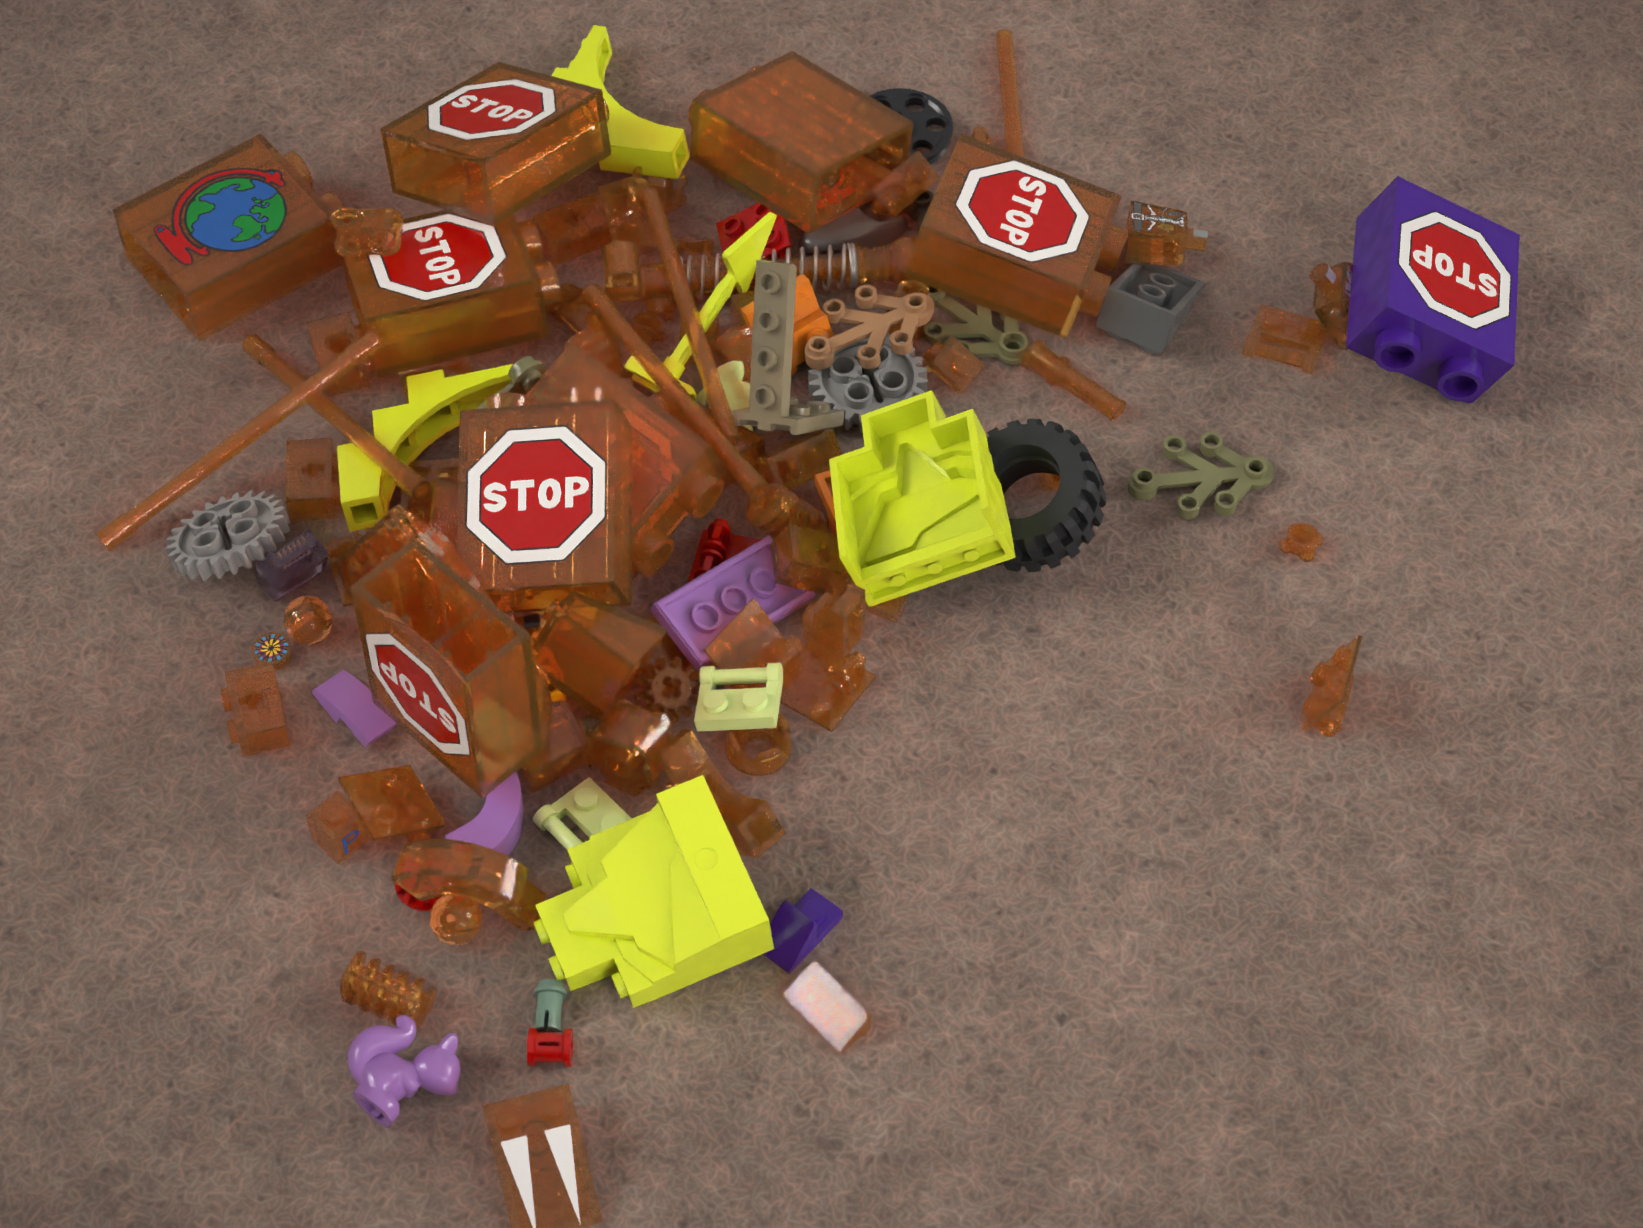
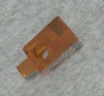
[1125,201,1208,266]

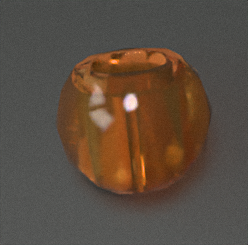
[284,595,333,645]
[430,892,483,946]

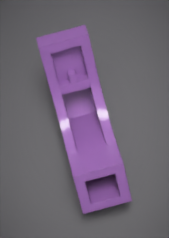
[445,739,524,885]

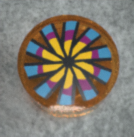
[252,632,293,672]

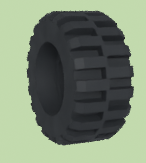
[987,418,1106,573]

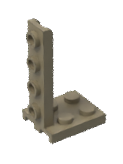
[732,260,844,435]

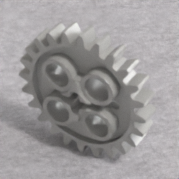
[808,334,928,433]
[165,491,291,581]

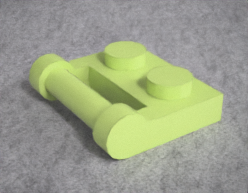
[694,662,783,731]
[533,777,632,850]

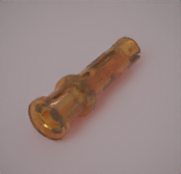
[1021,339,1126,422]

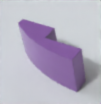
[312,670,399,748]

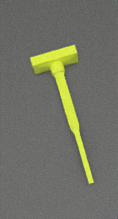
[624,212,777,413]

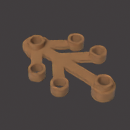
[804,285,935,370]

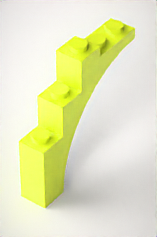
[544,25,690,179]
[337,364,513,532]

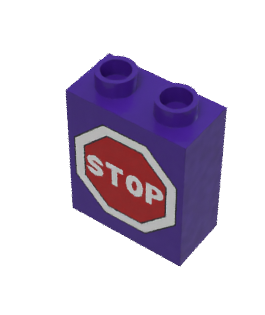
[1346,176,1520,403]

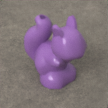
[347,1015,461,1128]

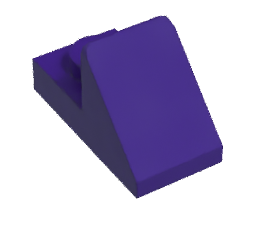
[763,888,843,974]

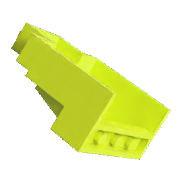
[829,390,1016,607]
[533,775,774,1008]

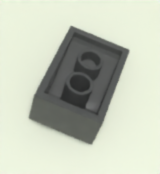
[1095,256,1206,354]

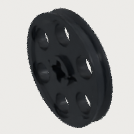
[850,88,953,172]

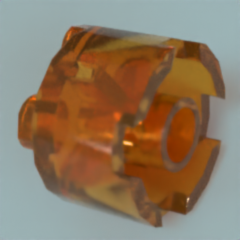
[583,699,677,796]

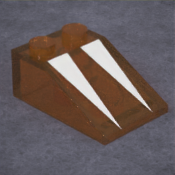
[482,1083,602,1228]

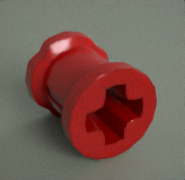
[527,1028,574,1067]

